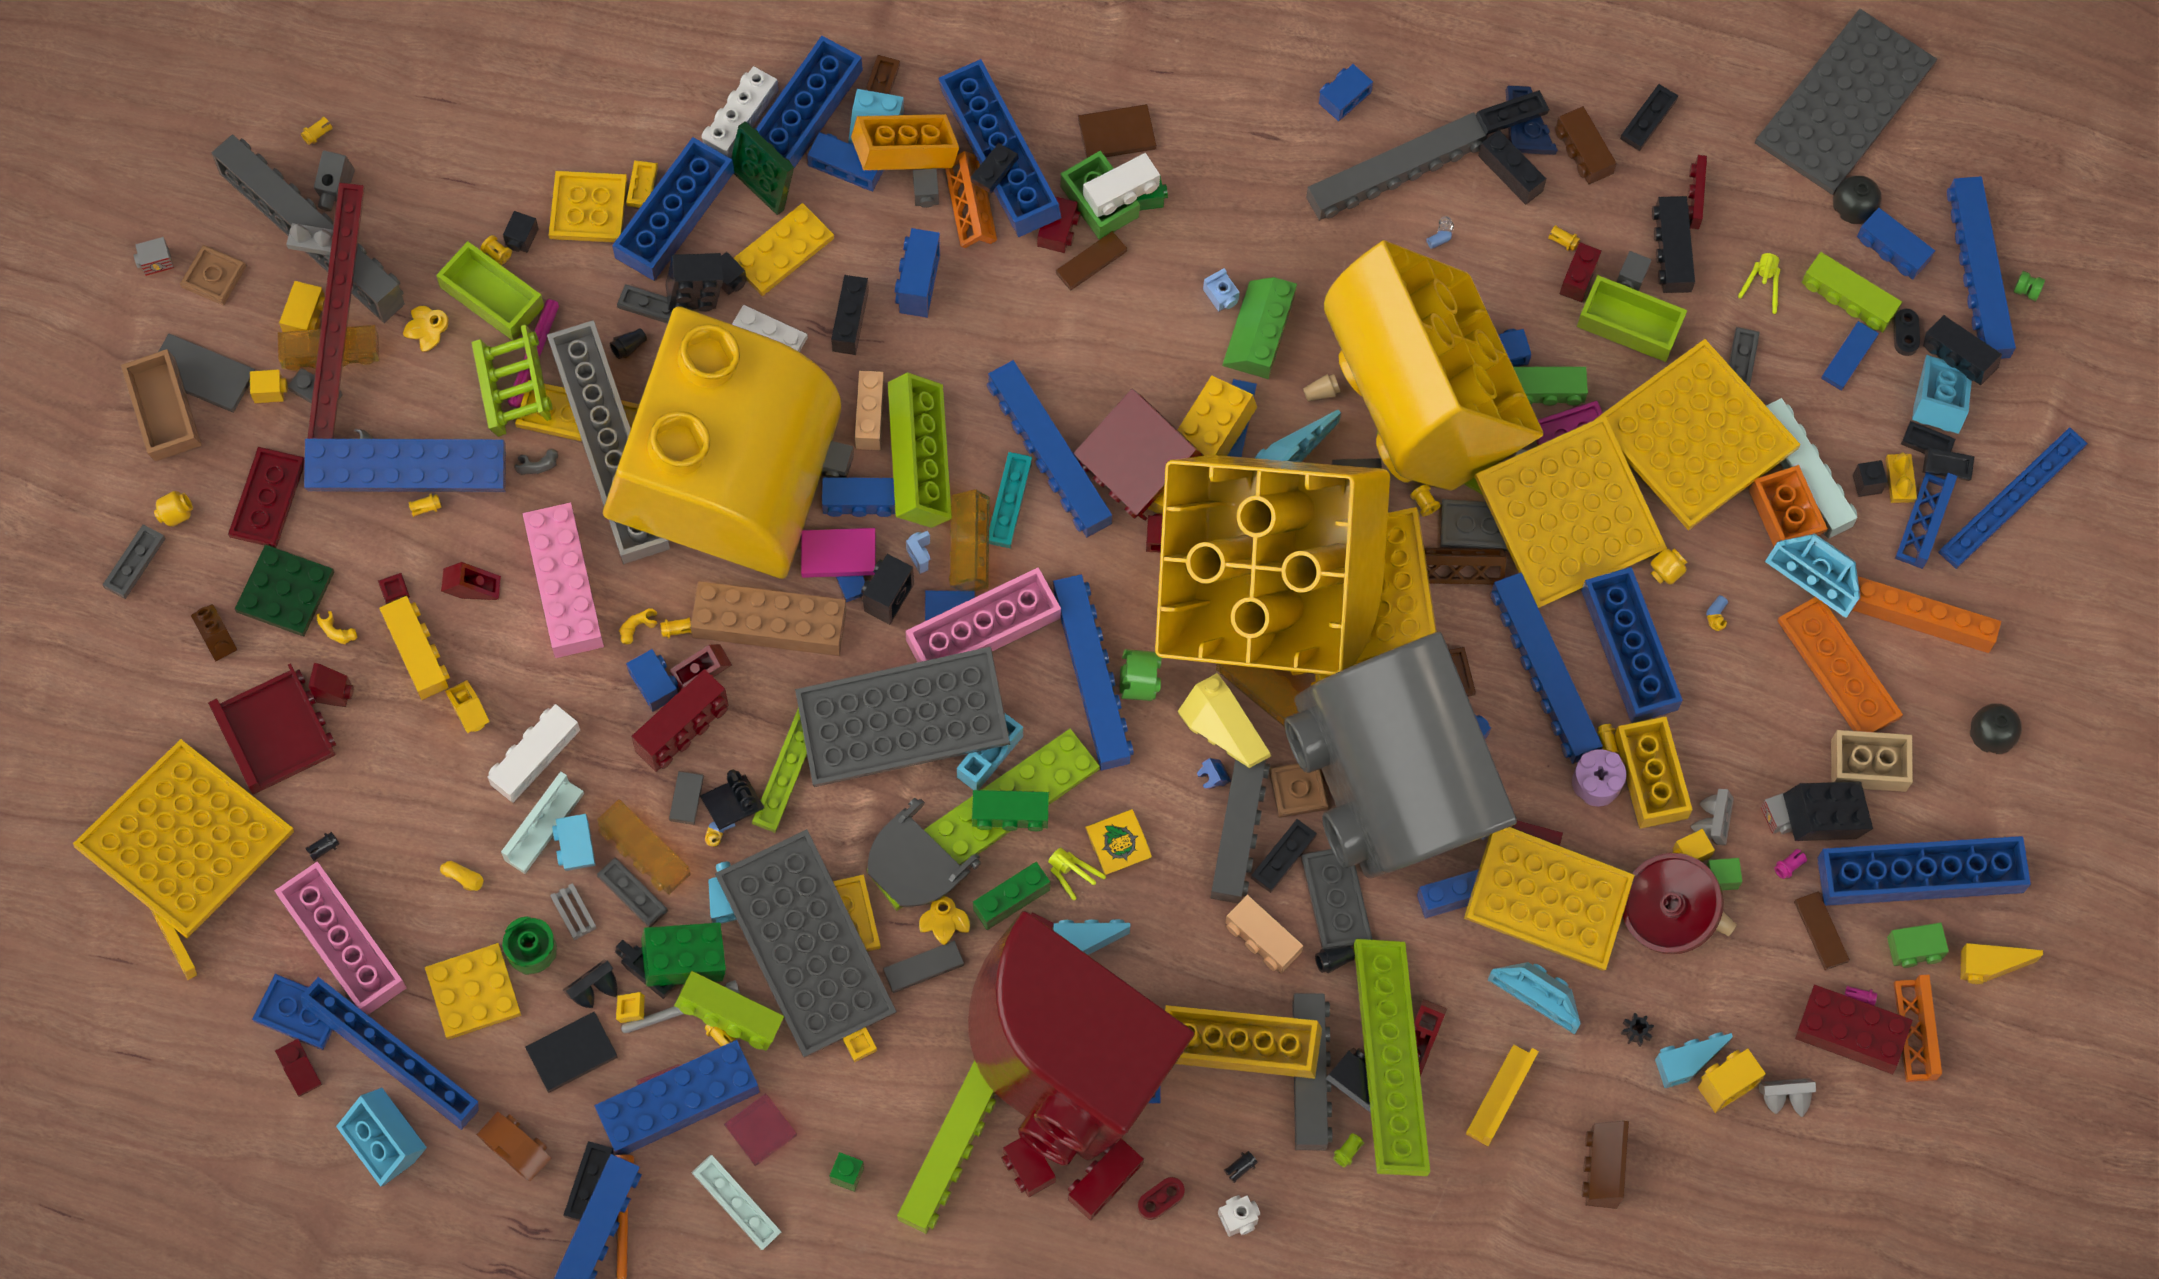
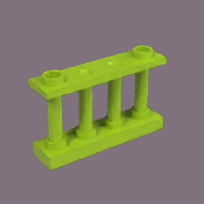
[471,325,553,437]

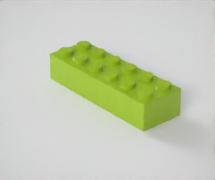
[888,372,952,528]

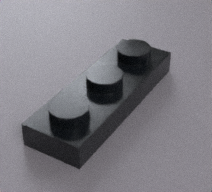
[1620,84,1678,151]
[1475,90,1550,135]
[1251,819,1317,893]
[563,1141,614,1222]

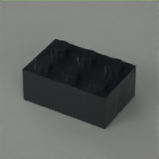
[665,253,723,312]
[1783,782,1873,841]

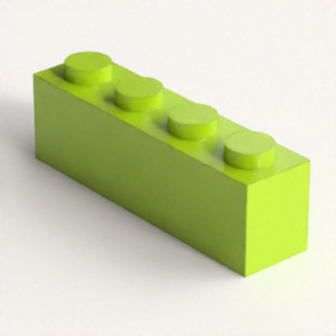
[1801,252,1902,333]
[674,971,784,1051]

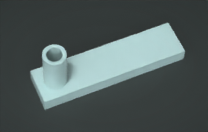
[691,1155,781,1250]

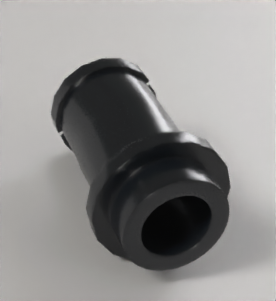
[306,832,340,861]
[1224,1151,1258,1183]

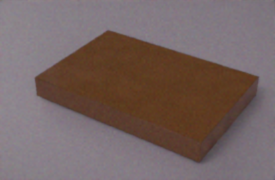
[1078,104,1157,159]

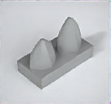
[286,223,333,256]
[1691,789,1734,845]
[1759,1078,1816,1117]

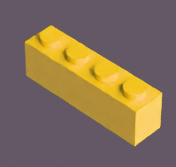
[379,596,450,700]

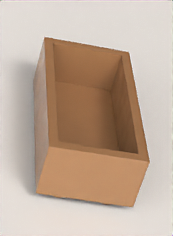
[121,349,202,462]

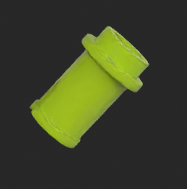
[1333,1133,1364,1167]

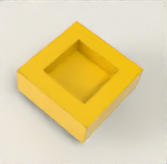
[616,992,645,1023]
[843,1027,877,1063]

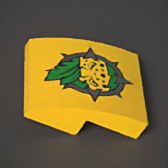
[1085,809,1152,875]

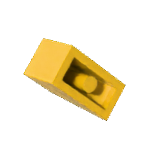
[445,680,490,733]

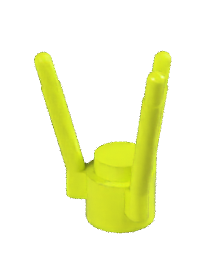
[1738,253,1781,314]
[1048,847,1106,900]

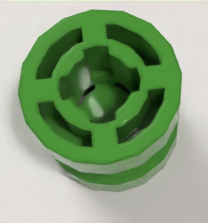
[2013,271,2045,302]

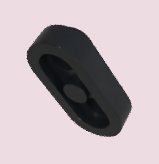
[1893,309,1920,356]

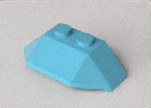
[1765,533,1860,618]
[1488,962,1581,1035]

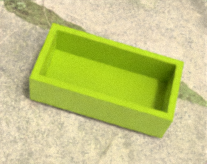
[436,241,544,341]
[1577,275,1687,362]

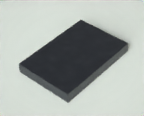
[525,1011,618,1093]

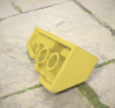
[1178,673,1271,768]

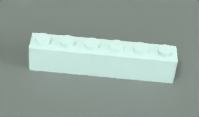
[1766,398,1858,539]

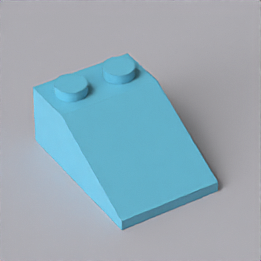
[1912,355,1972,434]

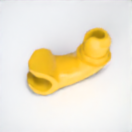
[619,608,657,644]
[317,611,357,645]
[440,861,484,891]

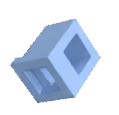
[1203,268,1240,312]

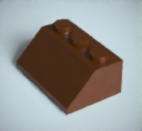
[1582,1121,1629,1209]

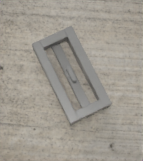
[550,883,597,940]

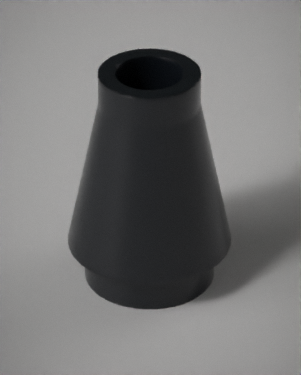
[610,328,647,359]
[1315,946,1355,974]

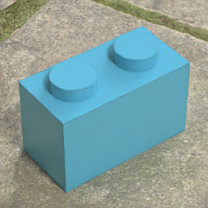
[552,814,596,871]

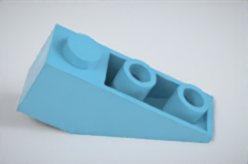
[1053,919,1130,955]
[1655,1032,1733,1089]

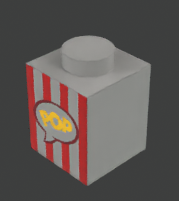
[134,237,174,276]
[1761,793,1792,834]

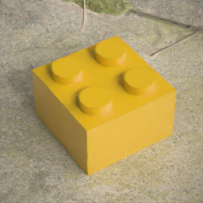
[1698,1049,1766,1113]

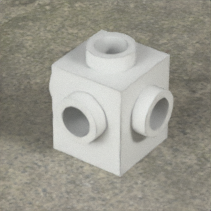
[1218,1195,1260,1237]

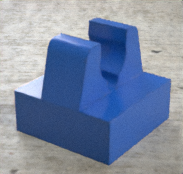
[1197,758,1231,789]

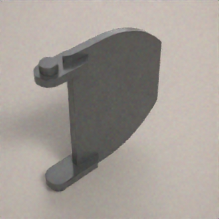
[868,798,982,907]

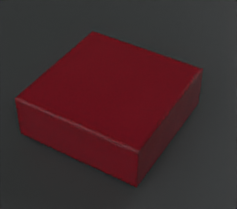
[378,573,410,604]

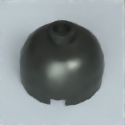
[1833,176,1882,224]
[1970,704,2022,754]

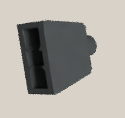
[314,150,355,211]

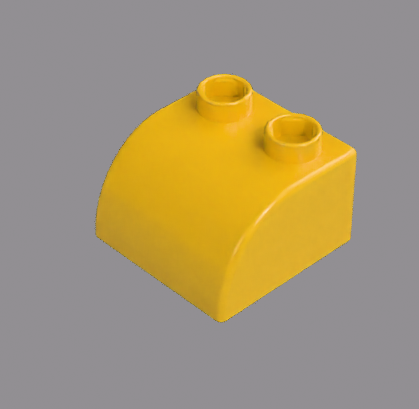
[1324,240,1543,491]
[603,306,841,579]
[1155,455,1390,675]

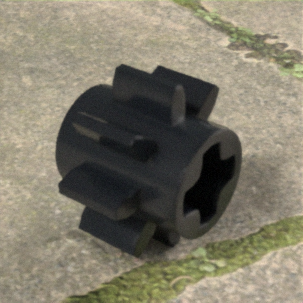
[1621,1013,1654,1047]

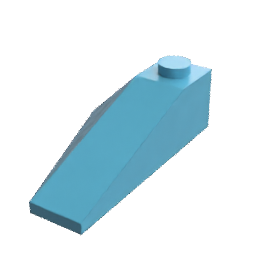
[1255,410,1342,462]

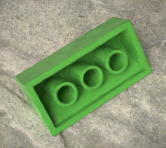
[1222,277,1297,379]

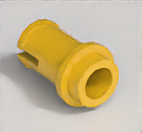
[301,117,333,145]
[1548,225,1581,251]
[408,493,442,517]
[660,617,692,639]
[1597,724,1619,754]
[705,1025,736,1047]

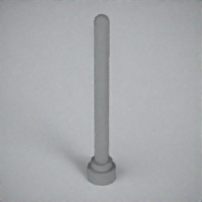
[621,980,741,1033]

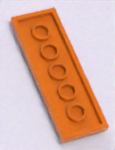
[1777,597,1903,732]

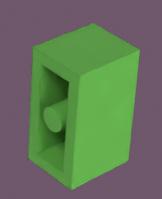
[1887,923,1949,968]

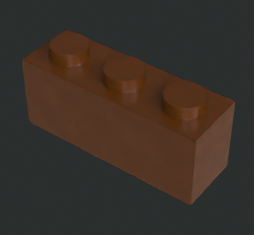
[1555,106,1617,185]

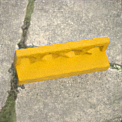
[1466,1044,1539,1146]

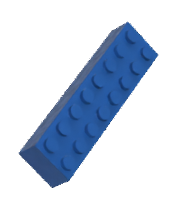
[938,59,1061,237]
[304,439,506,492]
[1817,836,2031,906]

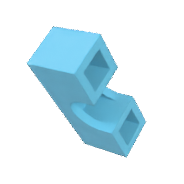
[957,713,1023,790]

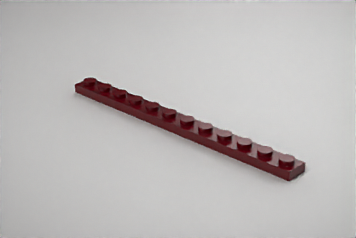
[303,183,365,471]

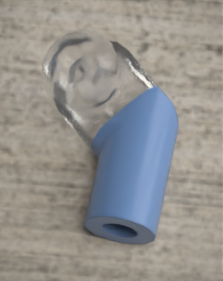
[1426,216,1454,249]

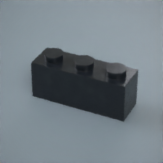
[1478,130,1547,205]
[831,275,869,355]
[1923,315,2002,385]

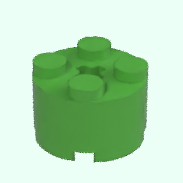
[1119,649,1162,701]

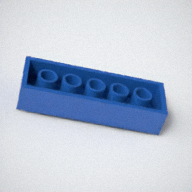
[756,36,863,168]
[612,137,734,281]
[1581,567,1683,723]
[594,1040,760,1155]

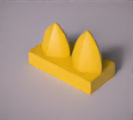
[1885,452,1917,503]

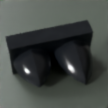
[563,959,618,1008]

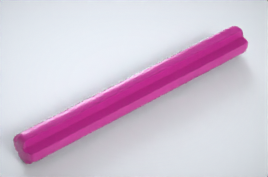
[508,299,559,408]

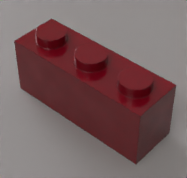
[1068,1138,1144,1221]

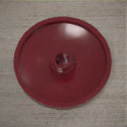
[1623,853,1724,954]

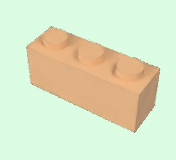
[855,371,884,450]
[1225,895,1303,973]

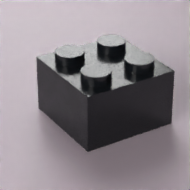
[861,553,914,625]

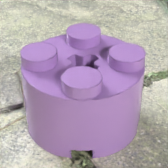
[1572,749,1626,806]

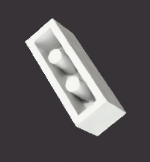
[1083,153,1160,218]

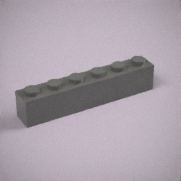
[1210,759,1270,904]
[1292,993,1333,1151]

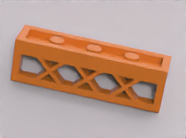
[945,151,997,248]
[1894,975,1942,1082]

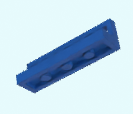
[1895,473,1957,569]

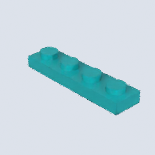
[987,452,1032,549]

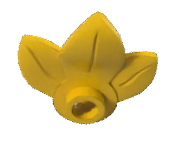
[403,306,449,352]
[919,896,970,945]

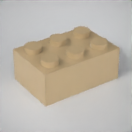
[1831,730,1913,792]

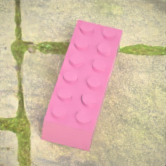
[522,502,604,658]
[906,567,1061,662]
[274,861,406,1015]

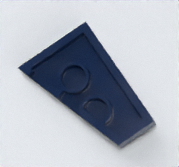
[1505,85,1558,155]

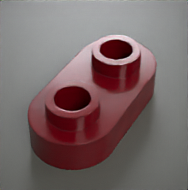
[1138,1177,1185,1220]

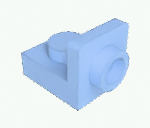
[906,531,931,574]

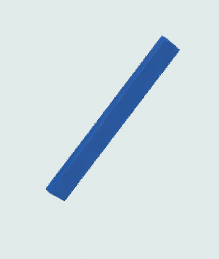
[1938,427,2088,569]

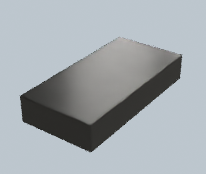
[669,771,704,825]

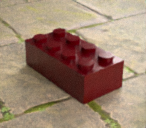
[631,669,729,772]
[1795,984,1913,1075]

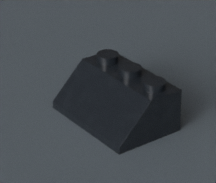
[1326,1048,1371,1113]

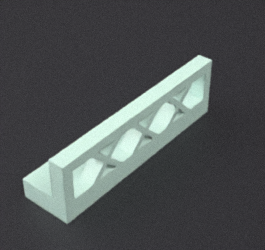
[501,772,584,874]

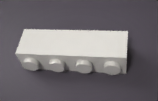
[488,704,580,803]

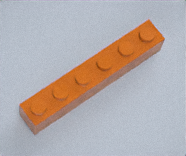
[1852,576,2001,653]

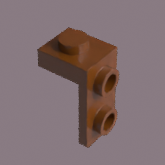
[191,604,237,662]

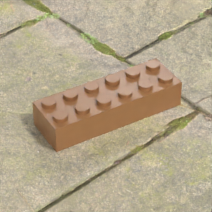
[690,581,847,656]

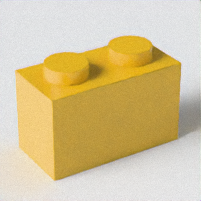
[279,281,325,340]

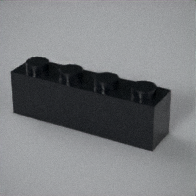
[1652,196,1695,293]

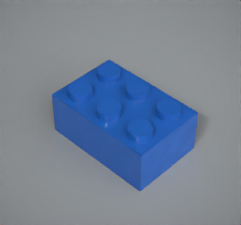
[895,228,941,318]

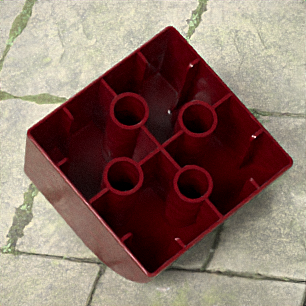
[968,911,1195,1166]

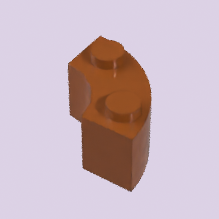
[476,1112,551,1181]

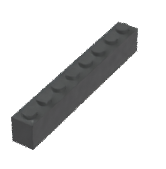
[1306,112,1488,221]

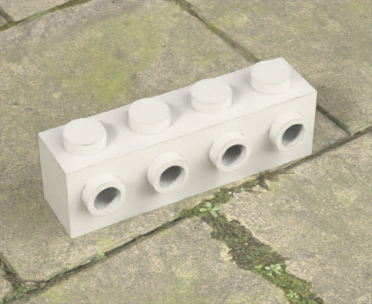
[702,66,778,158]

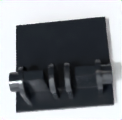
[700,769,765,830]

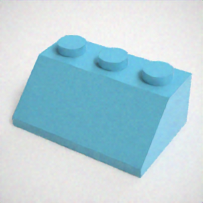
[336,1088,427,1187]

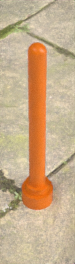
[615,1155,634,1279]

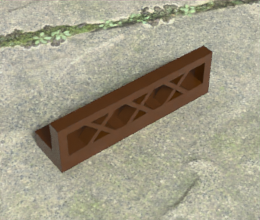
[1424,548,1506,585]

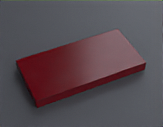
[228,447,305,548]

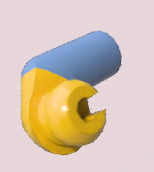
[1706,595,1728,631]
[705,822,735,847]

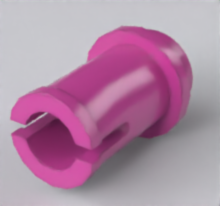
[1774,849,1807,879]
[1844,986,1877,1006]

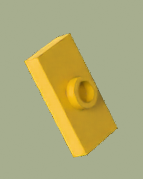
[626,160,658,208]

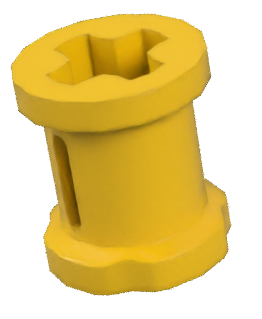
[480,235,512,266]
[1410,484,1441,517]

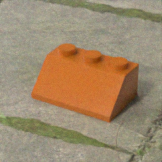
[1749,465,1828,546]

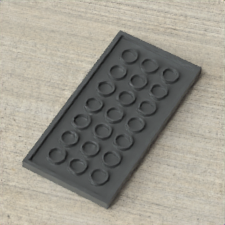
[1755,9,1937,195]
[795,647,1011,787]
[715,829,897,1058]

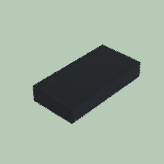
[1901,421,1956,454]
[1922,448,1975,481]

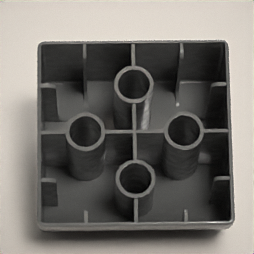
[1284,632,1517,879]

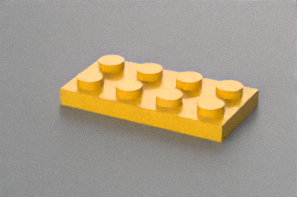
[734,203,834,296]

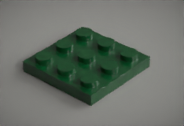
[731,121,794,215]
[235,545,334,637]

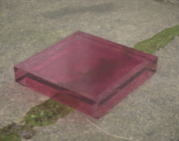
[724,1093,797,1166]

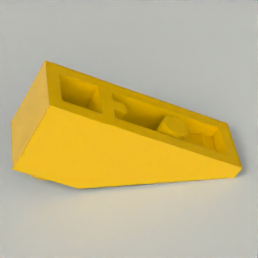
[1960,943,2043,984]

